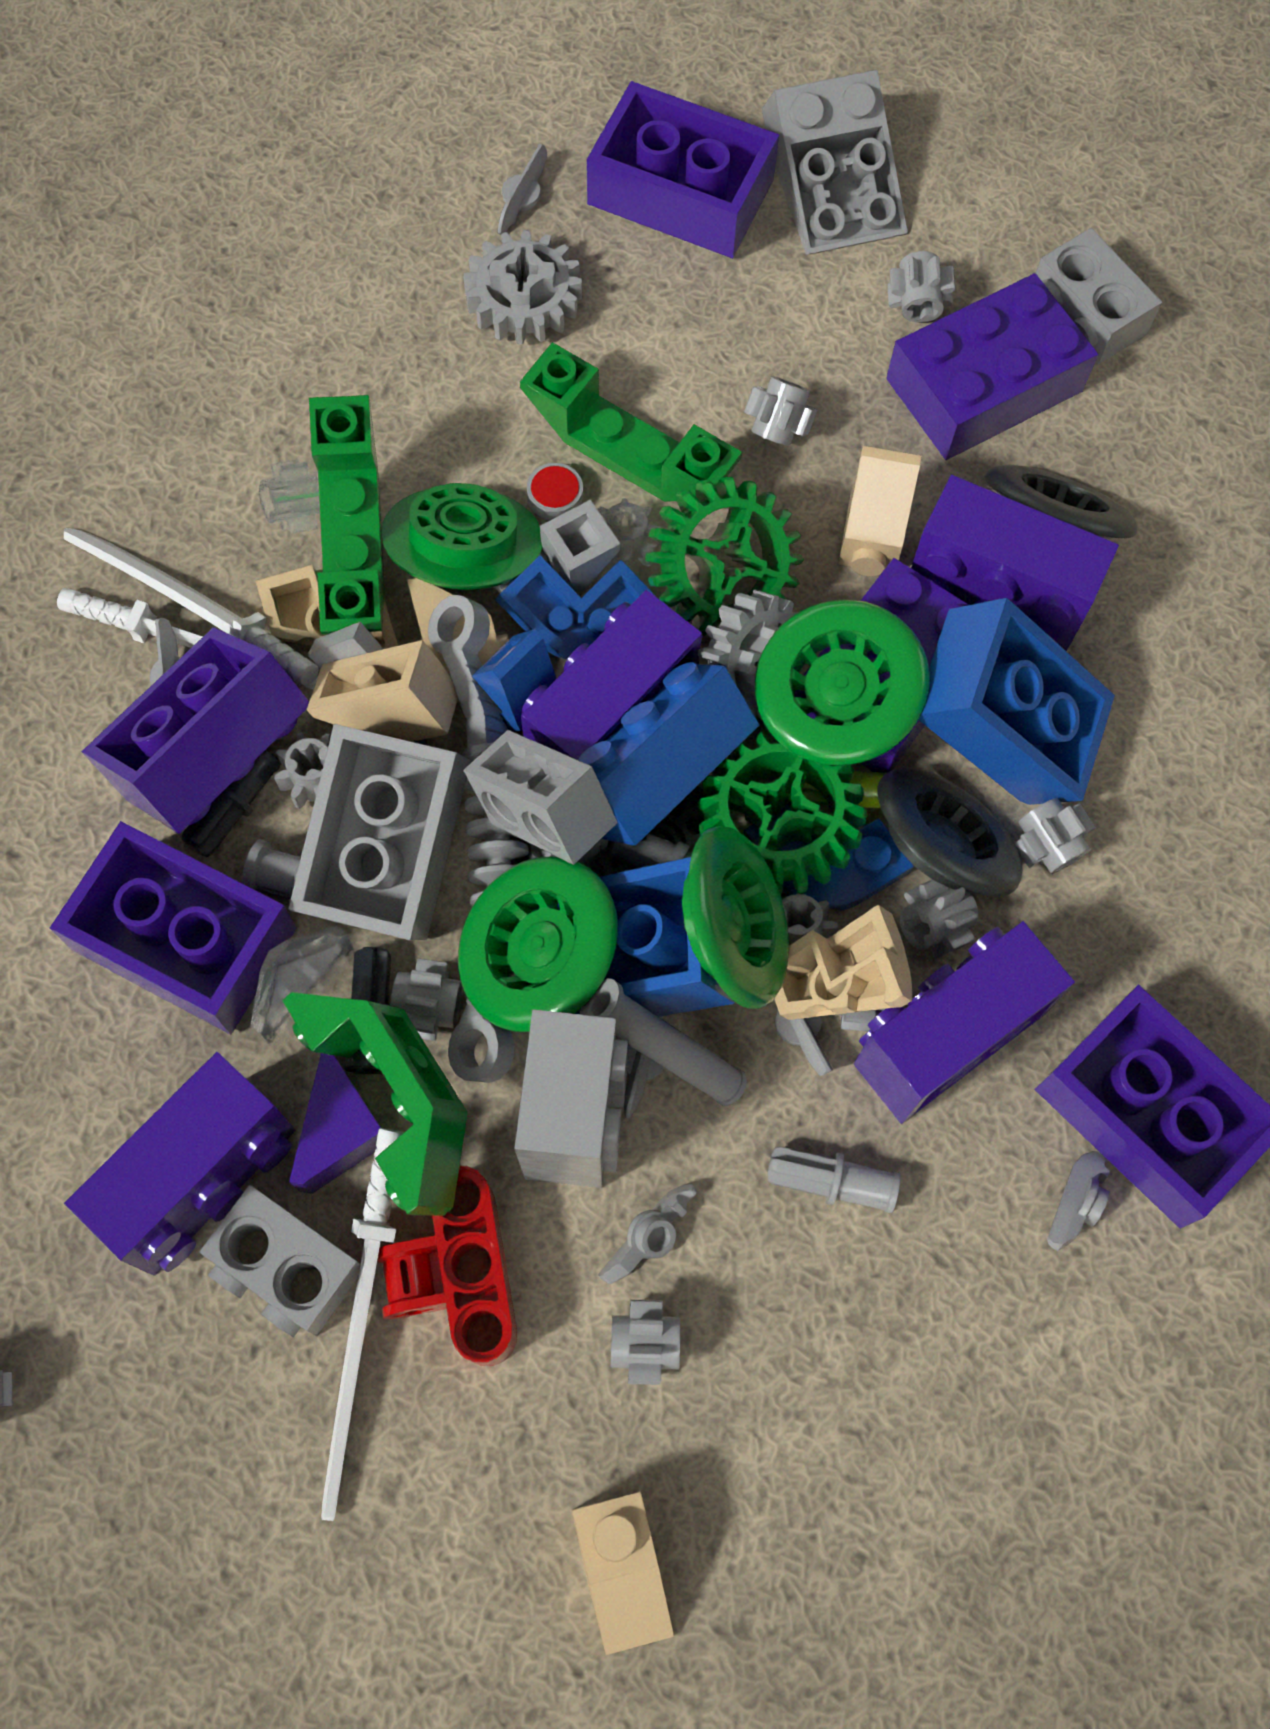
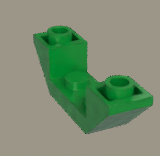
[520,342,742,502]
[309,395,385,634]
[282,992,468,1216]

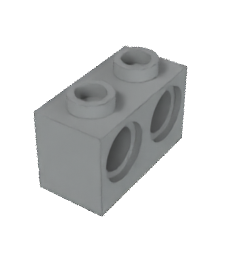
[1036,228,1162,365]
[463,730,618,865]
[199,1185,360,1338]

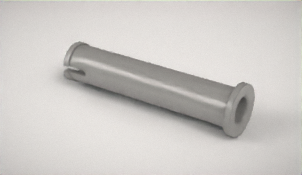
[580,978,747,1106]

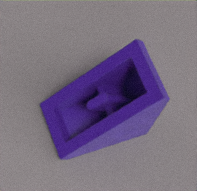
[289,1053,381,1194]

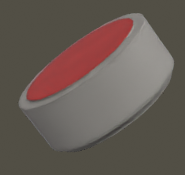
[527,463,583,521]

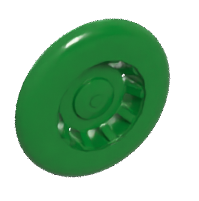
[381,483,542,590]
[755,600,930,765]
[682,826,789,1009]
[458,856,618,1032]

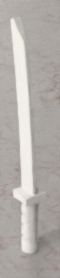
[64,528,319,685]
[57,588,318,689]
[321,1128,404,1521]

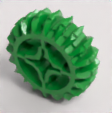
[645,477,804,636]
[697,731,867,895]

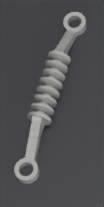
[428,595,529,1083]

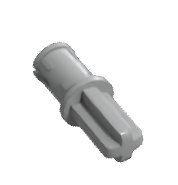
[767,1146,901,1213]

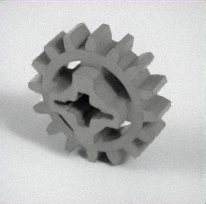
[463,230,582,344]
[698,590,806,719]

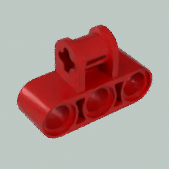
[377,1166,517,1366]

